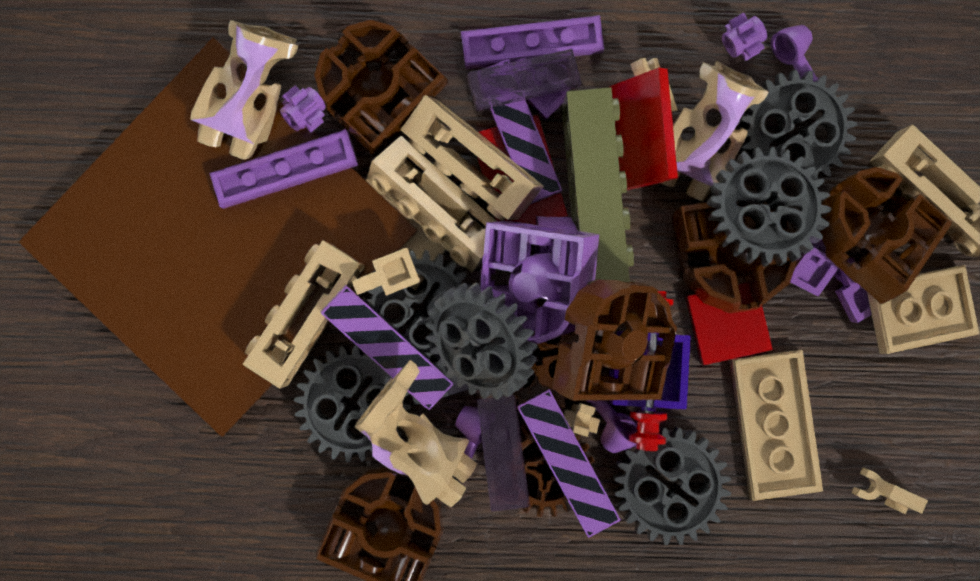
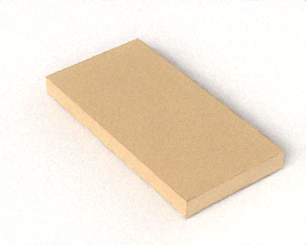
[729,350,823,501]

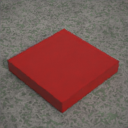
[685,282,773,365]

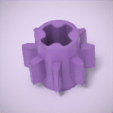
[722,13,767,61]
[280,85,326,132]

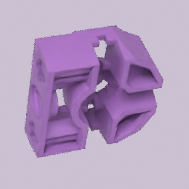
[480,221,599,345]

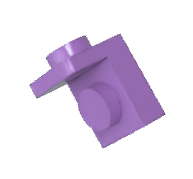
[790,240,838,296]

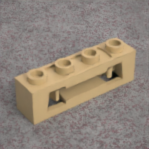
[401,95,544,221]
[869,124,980,257]
[367,136,496,272]
[243,240,365,389]

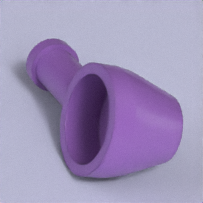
[771,25,819,82]
[586,400,637,453]
[455,406,494,459]

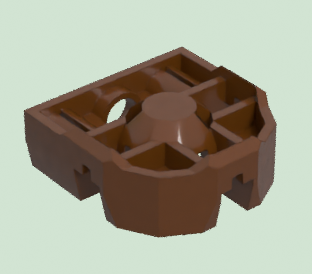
[314,20,449,157]
[818,167,952,305]
[672,201,797,313]
[552,280,677,401]
[316,467,444,581]

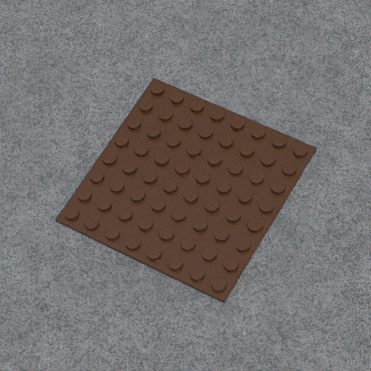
[19,37,418,437]

